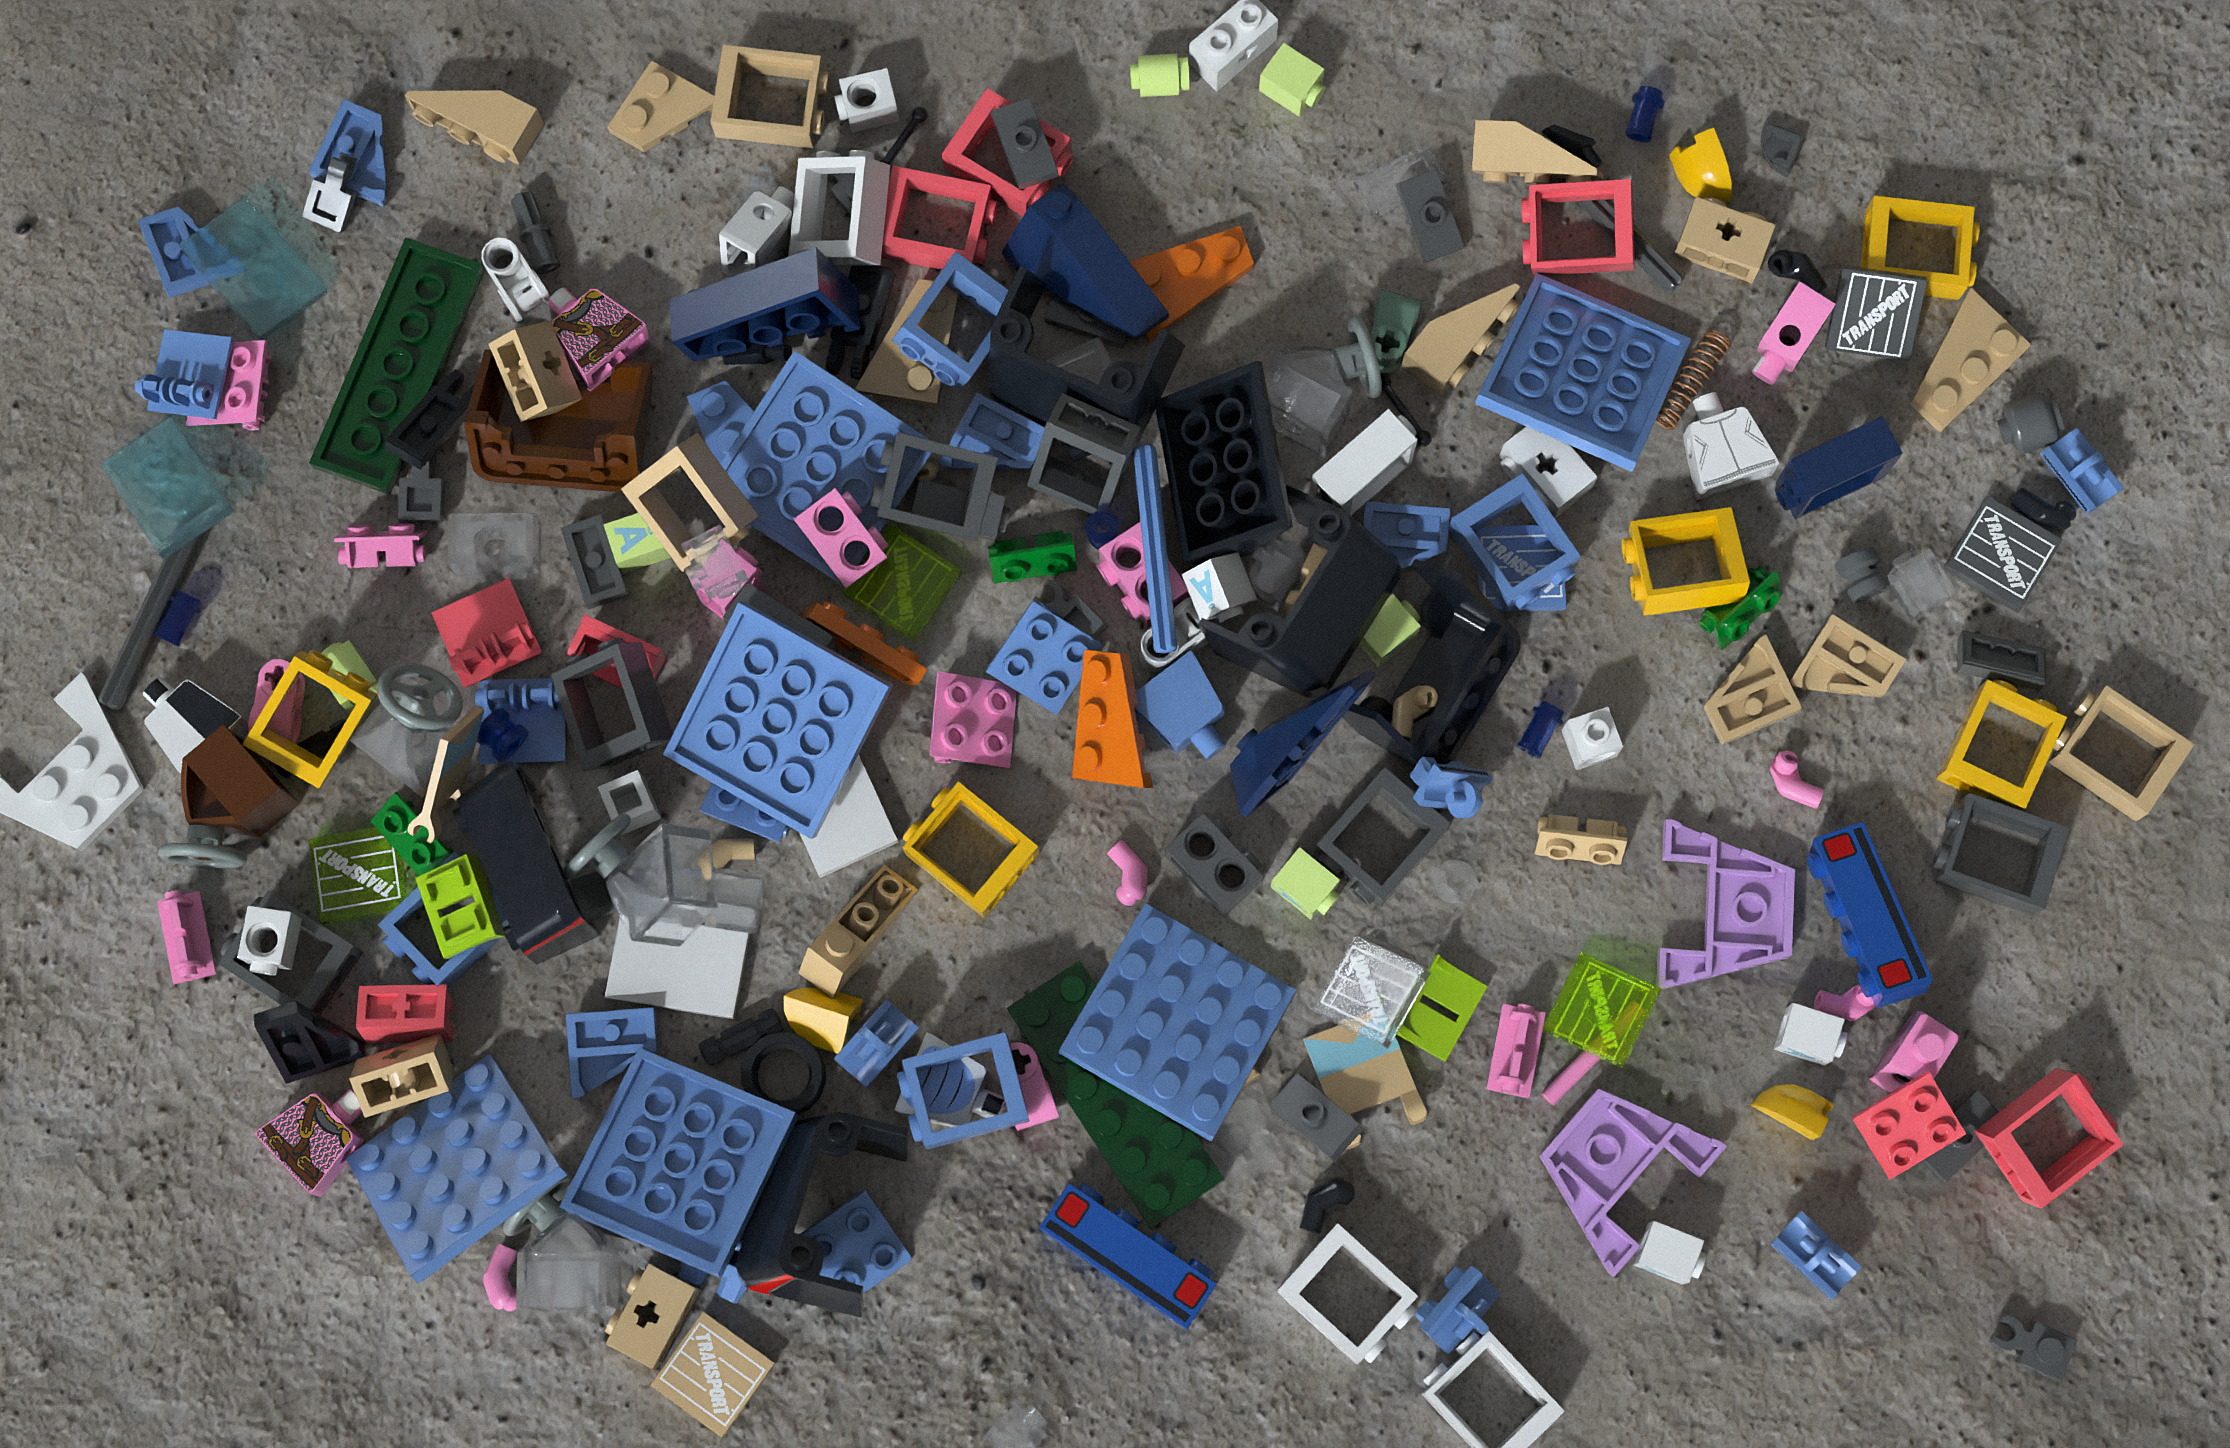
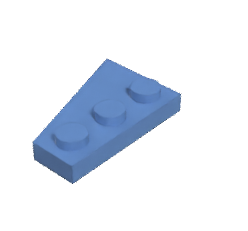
[687,380,754,463]

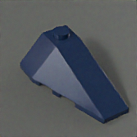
[1002,183,1169,341]
[1230,669,1376,818]

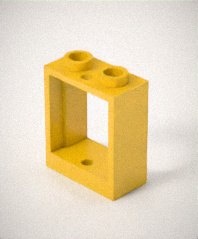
[1860,196,1980,300]
[1621,507,1750,616]
[242,650,378,788]
[1936,679,2067,811]
[902,781,1040,919]

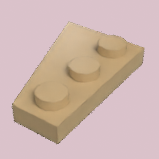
[1910,288,2032,433]

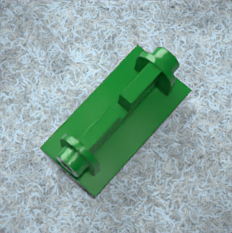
[988,530,1077,584]
[1698,565,1783,650]
[371,792,454,876]

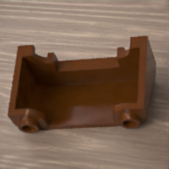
[464,349,653,492]

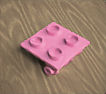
[186,340,272,430]
[929,671,1017,769]

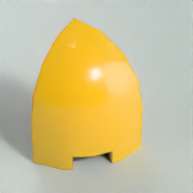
[1669,127,1732,203]
[784,987,863,1054]
[1750,1084,1834,1140]

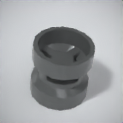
[1834,547,1892,604]

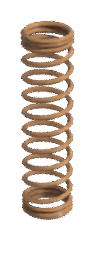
[1655,329,1731,430]

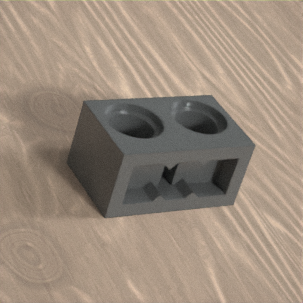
[1165,813,1263,917]

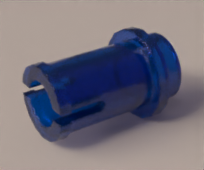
[1625,86,1665,142]
[1085,510,1119,550]
[153,590,202,647]
[1516,701,1564,759]

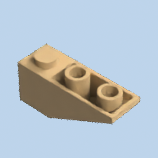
[405,90,544,165]
[1472,120,1603,185]
[1402,283,1520,395]
[798,865,918,999]

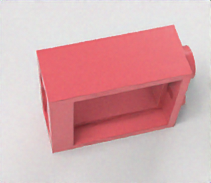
[942,88,1074,216]
[881,165,998,270]
[1522,179,1635,276]
[1975,1068,2124,1209]

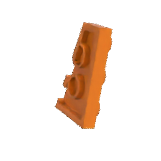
[1129,226,1254,344]
[1072,650,1153,788]

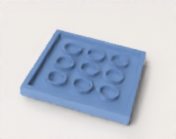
[1475,273,1691,472]
[720,350,932,586]
[663,601,893,839]
[1058,903,1296,1141]
[559,1048,798,1278]
[346,1053,567,1284]

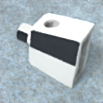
[143,677,249,774]

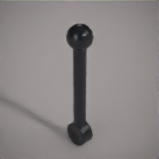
[880,106,928,165]
[1380,373,1432,447]

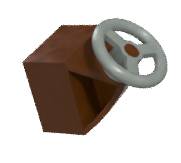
[158,724,300,869]

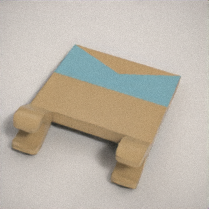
[408,706,485,843]
[1303,1009,1427,1149]

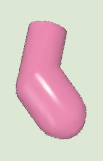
[1770,751,1824,809]
[483,1243,522,1311]

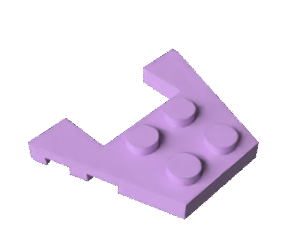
[1656,819,1795,990]
[1539,1089,1727,1277]

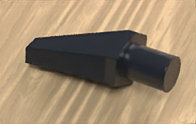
[1541,124,1602,168]
[722,343,792,365]

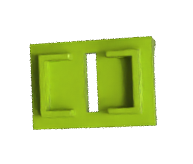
[415,854,506,959]
[1391,954,1488,1062]

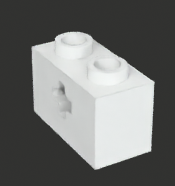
[1189,0,1278,92]
[1499,426,1597,518]

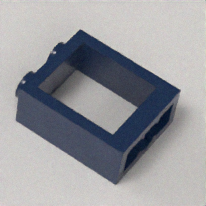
[1775,416,1903,520]

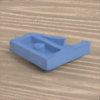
[309,99,387,207]
[138,207,246,298]
[939,392,1045,470]
[1363,502,1450,570]
[566,1007,659,1098]

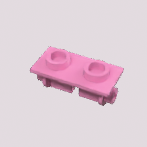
[334,523,428,568]
[157,890,217,985]
[1486,1004,1546,1099]

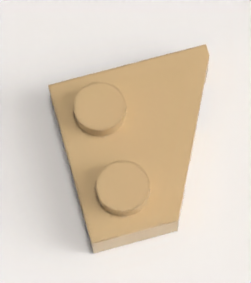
[607,60,714,152]
[1789,614,1907,698]
[1703,635,1802,745]

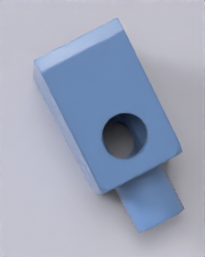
[1135,650,1227,760]

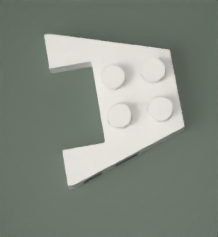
[0,672,144,851]

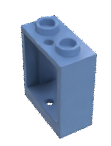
[892,251,1008,390]
[1449,473,1581,612]
[378,851,509,989]
[897,1032,1030,1150]

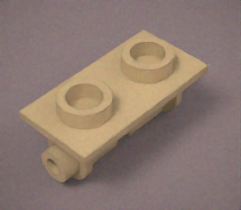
[1534,813,1628,865]

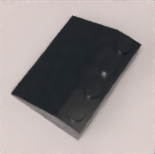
[1155,361,1293,565]

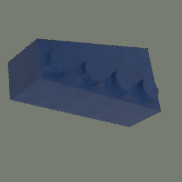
[669,247,860,361]

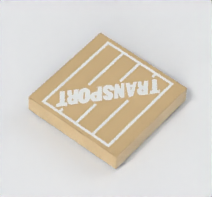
[650,1311,776,1438]

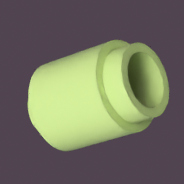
[1130,53,1189,97]

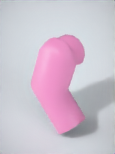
[1107,840,1148,906]
[1814,984,1875,1021]

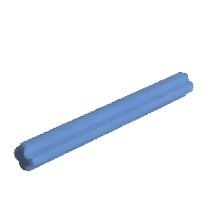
[1133,445,1177,653]

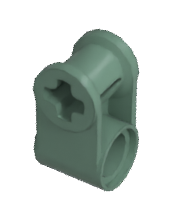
[1370,289,1422,375]

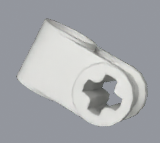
[481,238,551,322]
[1139,597,1208,674]

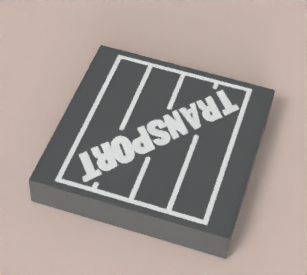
[1825,265,1927,361]
[1943,496,2063,613]

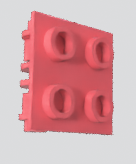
[431,578,542,689]
[1851,1071,1966,1180]

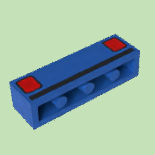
[1807,822,1933,1009]
[1039,1182,1217,1330]

